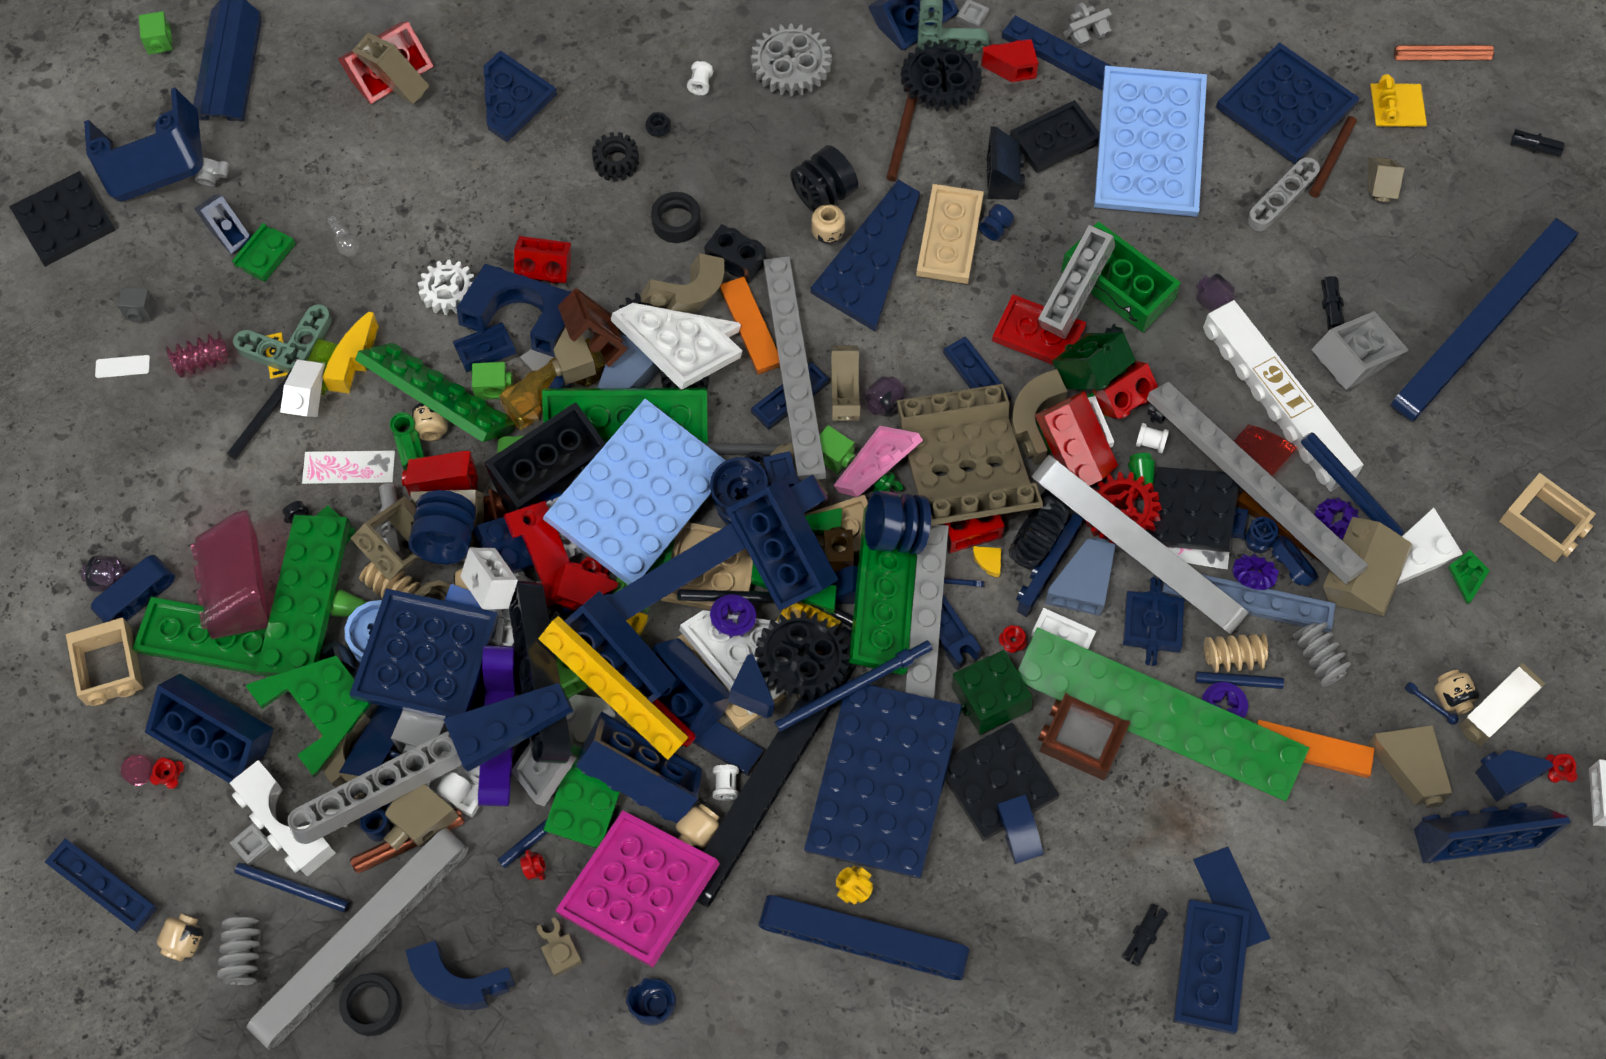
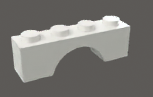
[230,760,336,877]

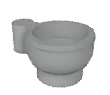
[194,158,230,187]

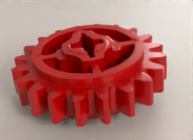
[1085,471,1162,544]

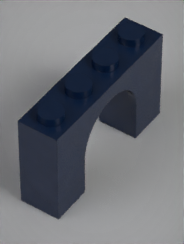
[457,264,572,357]

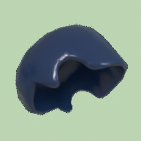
[626,978,676,1026]

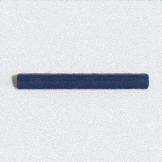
[1301,432,1404,536]

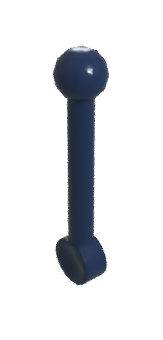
[944,578,984,587]
[1405,682,1459,725]

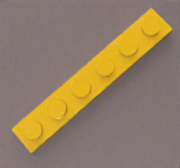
[538,616,689,760]

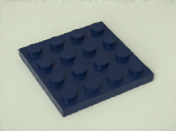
[1216,42,1360,164]
[349,588,499,719]

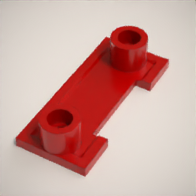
[504,501,570,607]

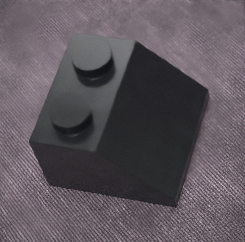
[986,126,1025,200]

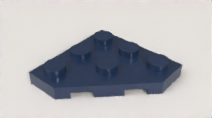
[484,50,557,143]

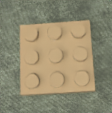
[661,522,753,614]

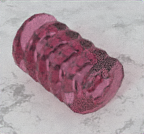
[166,331,228,378]

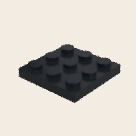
[9,171,116,267]
[1146,467,1240,552]
[945,722,1059,841]

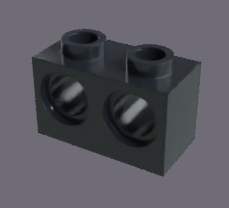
[704,224,766,284]

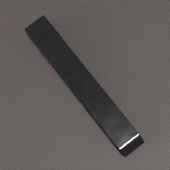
[509,581,571,764]

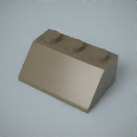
[1323,517,1412,616]

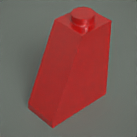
[402,451,479,497]

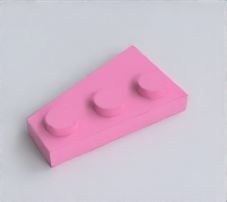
[834,426,923,497]

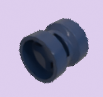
[978,204,1014,241]
[1245,517,1278,553]

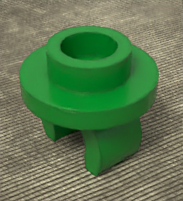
[873,472,903,493]

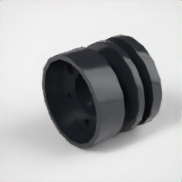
[790,145,858,212]

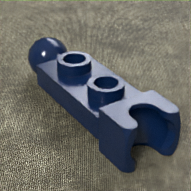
[914,583,982,670]

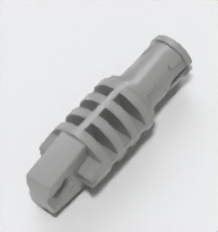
[378,483,407,558]

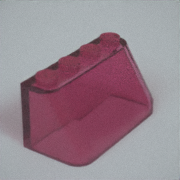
[191,509,269,639]

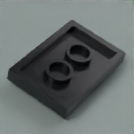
[1010,100,1100,173]

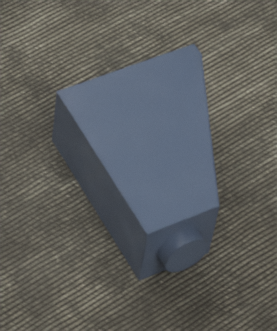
[598,334,660,388]
[1045,538,1116,616]

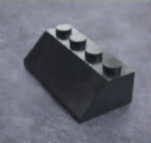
[484,402,606,512]

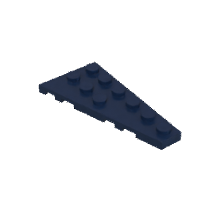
[810,180,920,332]

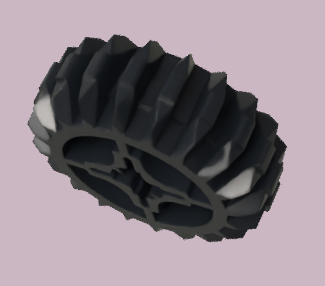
[1009,496,1069,569]

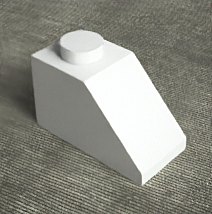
[280,360,325,417]

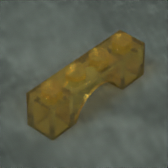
[499,338,606,431]

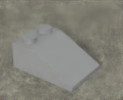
[1312,311,1409,390]

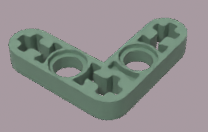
[918,0,989,53]
[233,305,332,373]

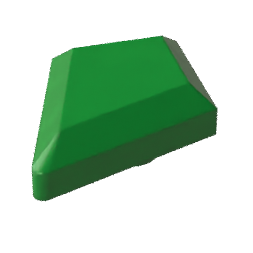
[1448,550,1490,604]

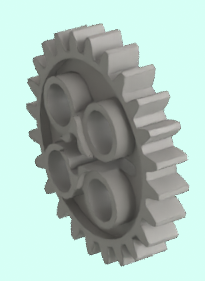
[751,24,832,96]

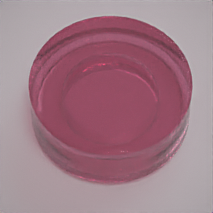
[121,755,153,786]

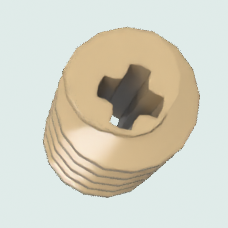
[359,562,421,599]
[1204,633,1268,673]

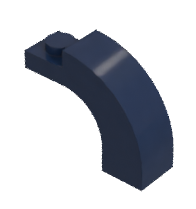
[405,941,515,1010]

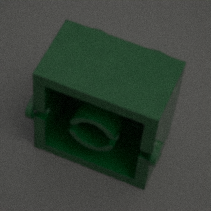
[1052,332,1136,391]
[952,650,1033,735]

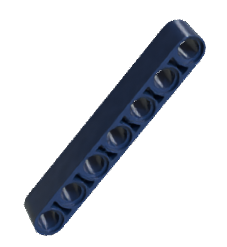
[758,895,970,981]

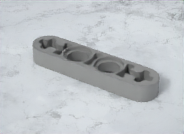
[1247,157,1320,232]

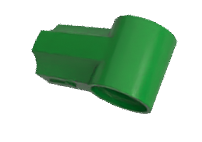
[390,412,425,470]

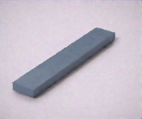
[1161,574,1336,632]

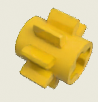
[836,865,873,905]

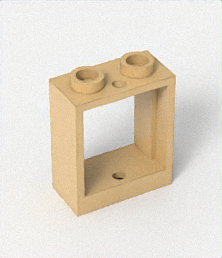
[1499,473,1596,563]
[66,618,144,706]

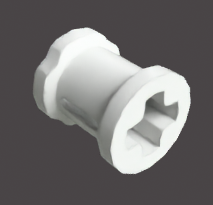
[687,61,713,95]
[1136,423,1169,454]
[713,765,739,801]

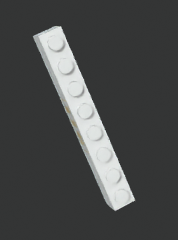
[1203,300,1364,492]

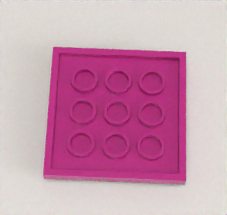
[555,811,720,968]

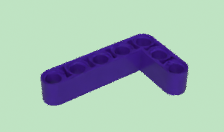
[478,645,517,806]

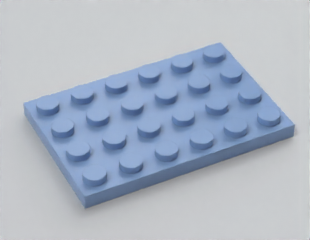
[1094,66,1207,217]
[543,399,726,585]

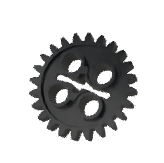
[901,42,982,111]
[754,611,850,702]

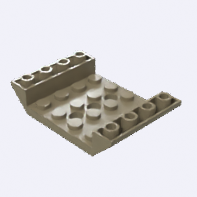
[896,384,1043,525]

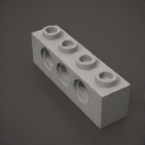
[1038,225,1115,339]

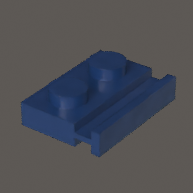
[453,322,516,373]

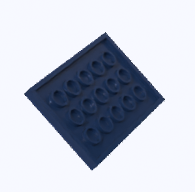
[804,680,962,879]

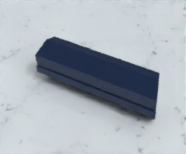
[193,0,262,121]

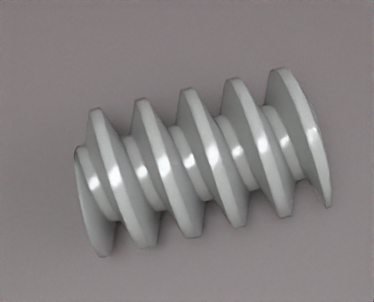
[1292,622,1352,687]
[217,917,261,985]

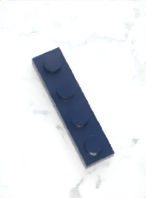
[1016,513,1084,617]
[45,838,158,933]

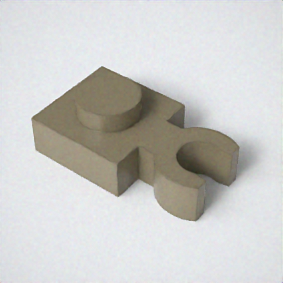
[537,917,582,977]

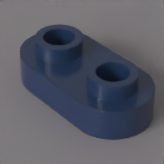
[1272,535,1318,586]

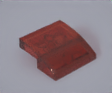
[1234,424,1298,477]

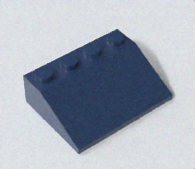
[1414,803,1571,864]

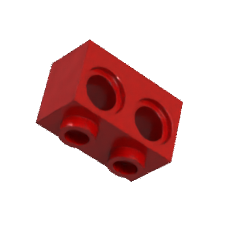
[514,236,571,283]
[1092,361,1158,419]
[939,514,1005,553]

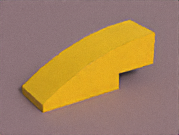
[323,312,379,393]

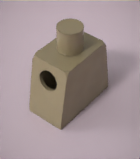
[383,784,459,851]

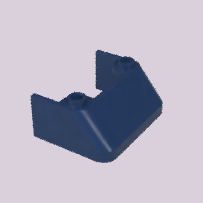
[84,87,203,202]

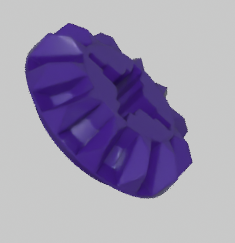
[1314,497,1359,539]
[1232,553,1279,590]
[709,595,756,639]
[1201,682,1248,718]

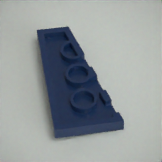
[443,683,574,772]

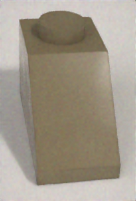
[1368,157,1404,202]
[552,327,596,385]

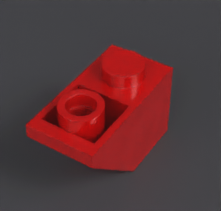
[981,39,1038,82]
[548,562,618,610]

